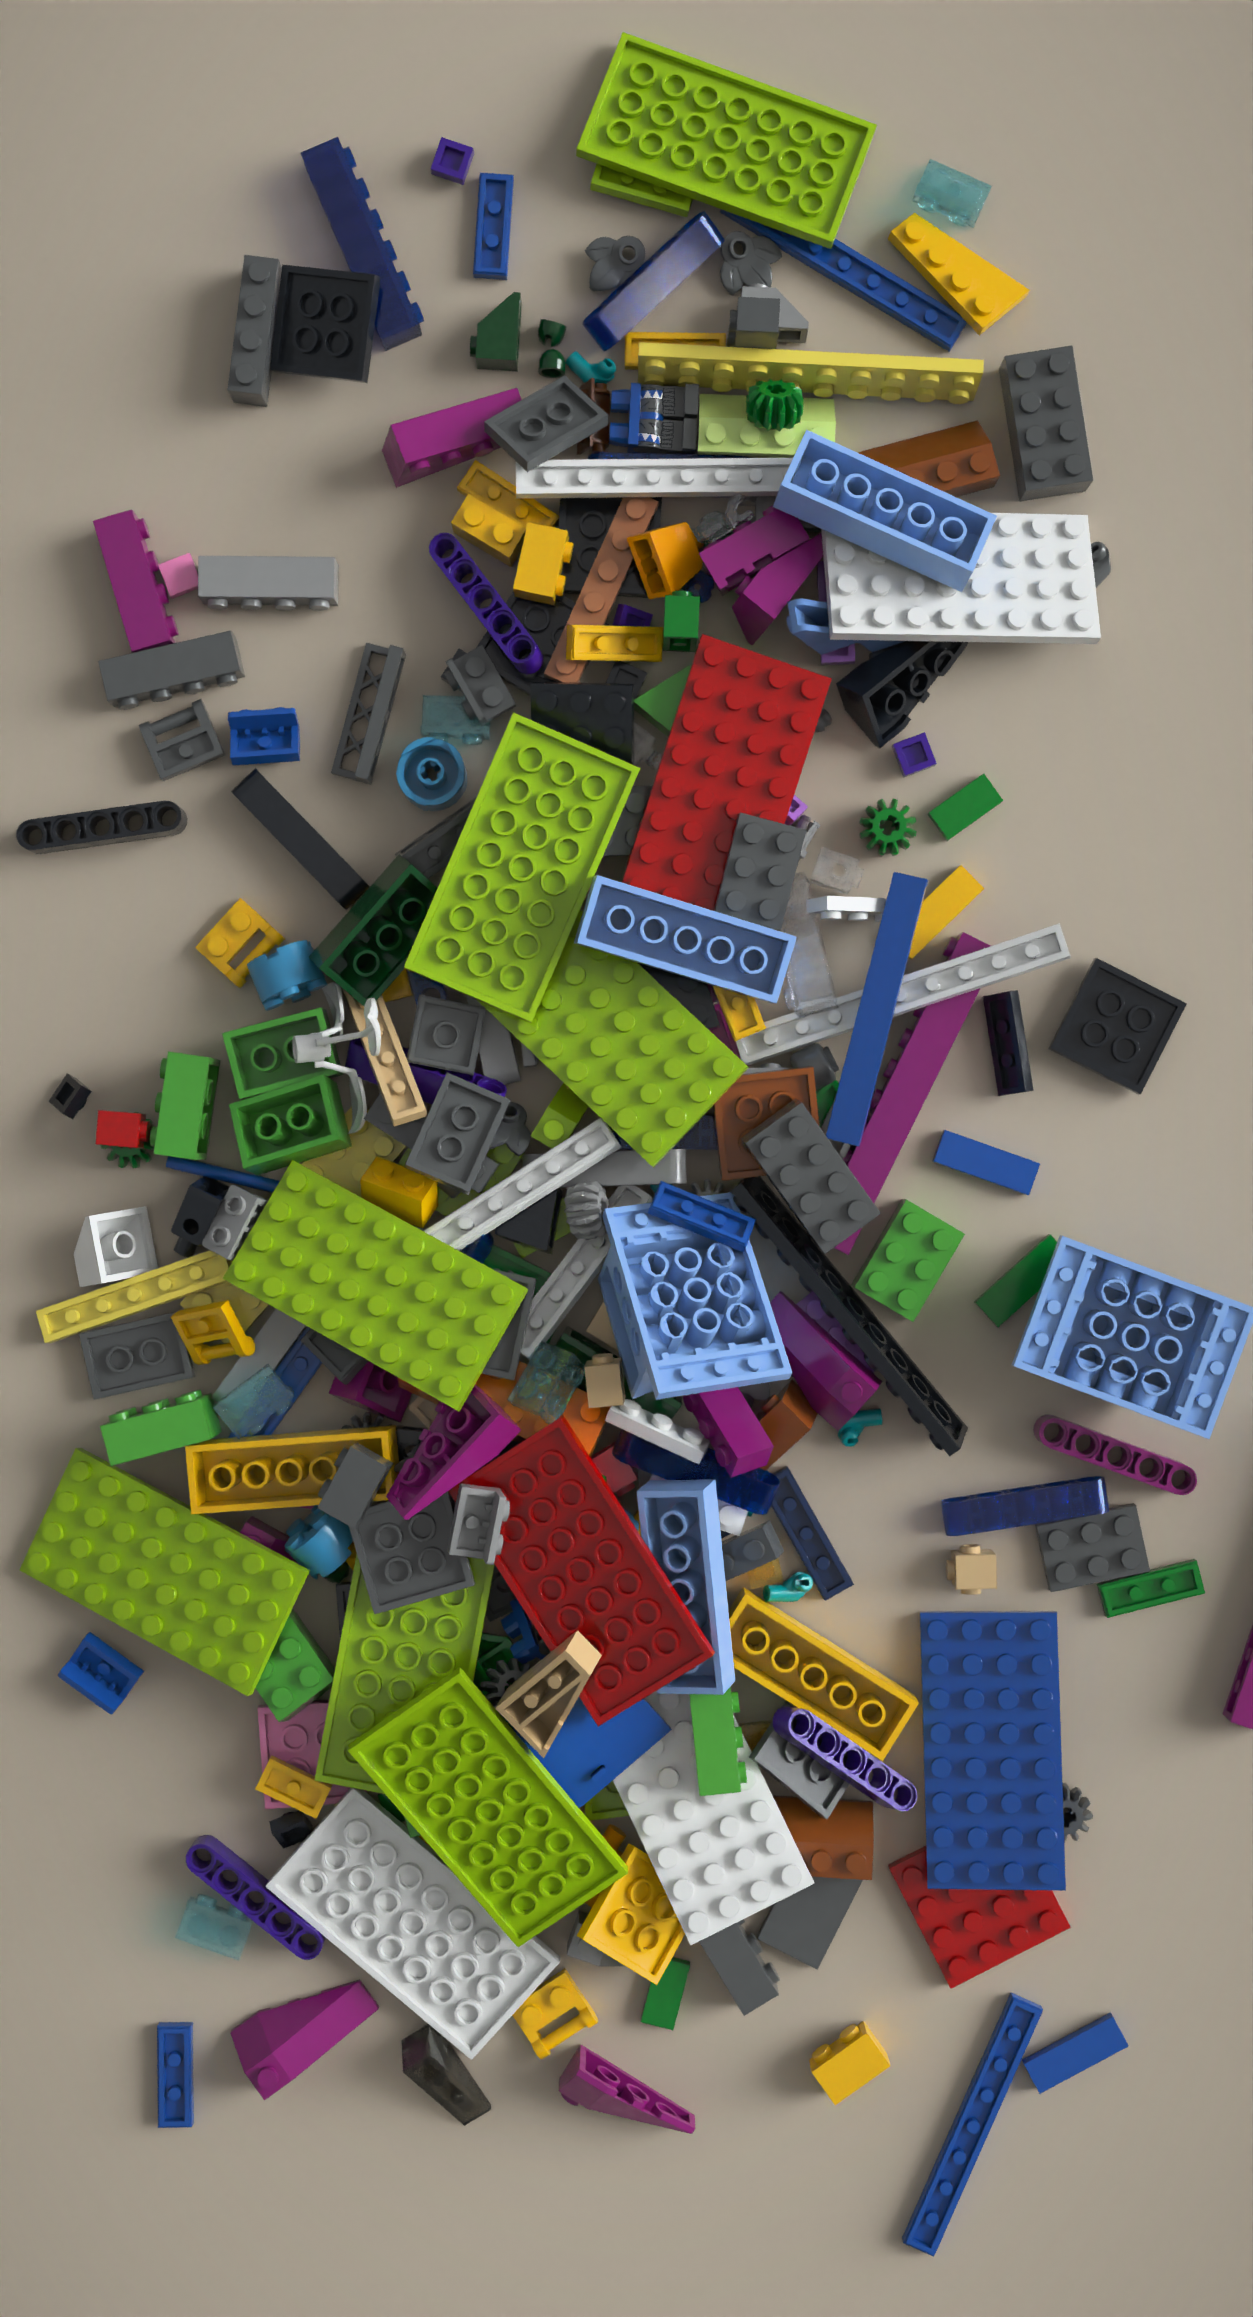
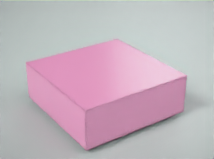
[158,553,198,599]

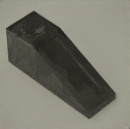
[401,2024,491,2126]

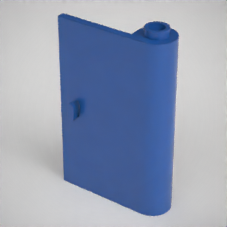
[512,1697,672,1809]

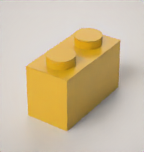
[451,493,526,567]
[513,522,574,605]
[360,1156,438,1228]
[809,2021,890,2105]

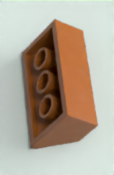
[858,420,1000,497]
[773,1795,874,1880]

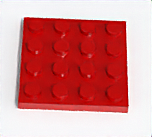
[888,1846,1071,1989]

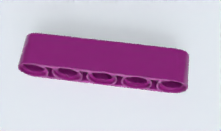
[1033,1414,1197,1495]

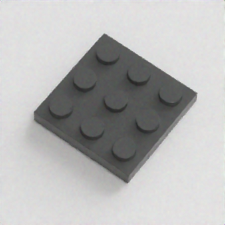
[349,1491,475,1615]

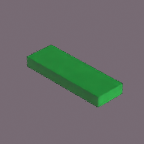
[974,1234,1057,1327]
[1097,1559,1205,1618]

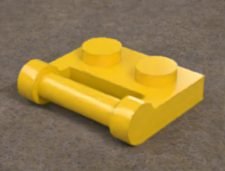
[195,898,285,988]
[171,1300,255,1365]
[512,1968,598,2060]

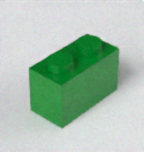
[663,591,700,652]

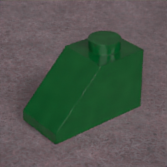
[470,292,522,371]

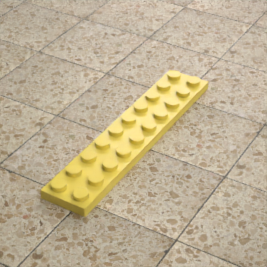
[638,342,984,404]

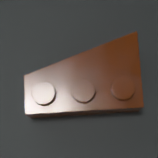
[711,1379,818,1495]

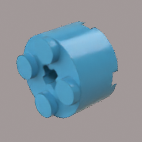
[396,737,467,811]
[247,940,327,1011]
[285,1505,353,1579]

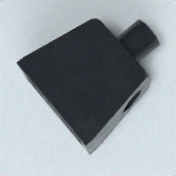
[171,1177,230,1258]
[495,1188,563,1254]

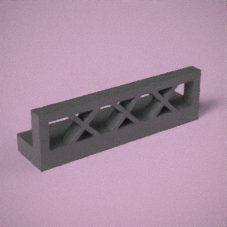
[331,643,406,785]
[395,797,476,879]

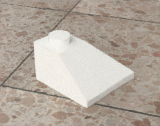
[74,1206,158,1287]

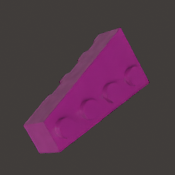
[382,388,522,488]

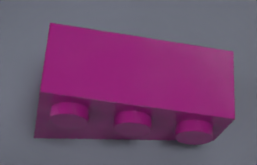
[699,505,810,596]

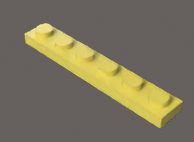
[36,1250,231,1343]

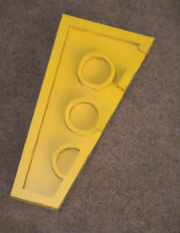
[888,213,1030,336]

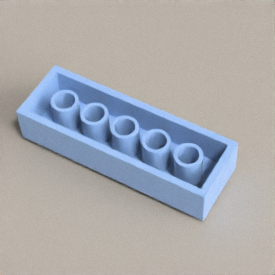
[773,430,997,592]
[574,875,797,1004]
[637,1479,735,1695]

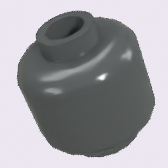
[790,1043,840,1091]

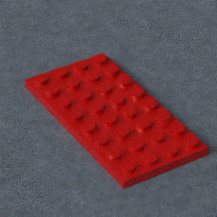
[621,634,832,911]
[448,1415,715,1726]

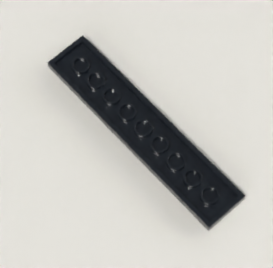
[731,1176,968,1456]

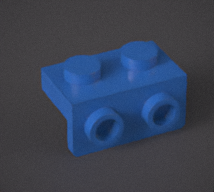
[228,707,300,766]
[58,1632,144,1714]

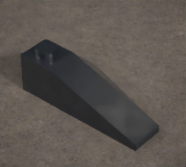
[836,641,968,748]

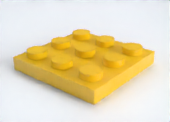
[576,1843,685,1985]

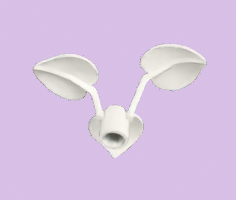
[292,982,381,1134]

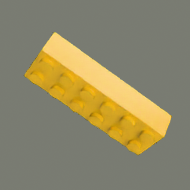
[185,1425,399,1514]
[728,1587,919,1761]

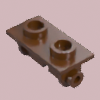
[577,378,611,455]

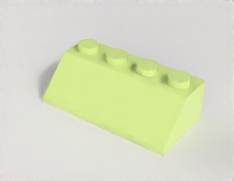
[697,394,836,458]

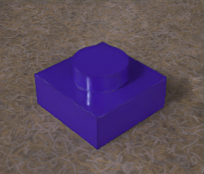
[431,137,474,185]
[612,604,653,626]
[892,732,937,778]

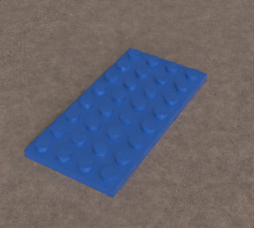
[920,1611,1066,1891]

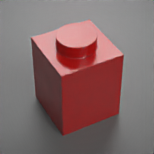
[95,1110,151,1148]

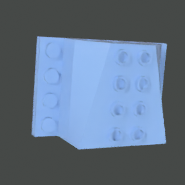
[598,1192,793,1400]
[1012,1235,1253,1439]

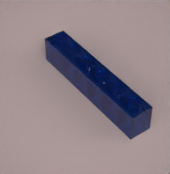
[301,137,424,351]

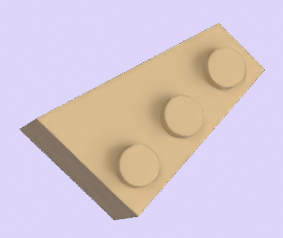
[495,1630,602,1758]

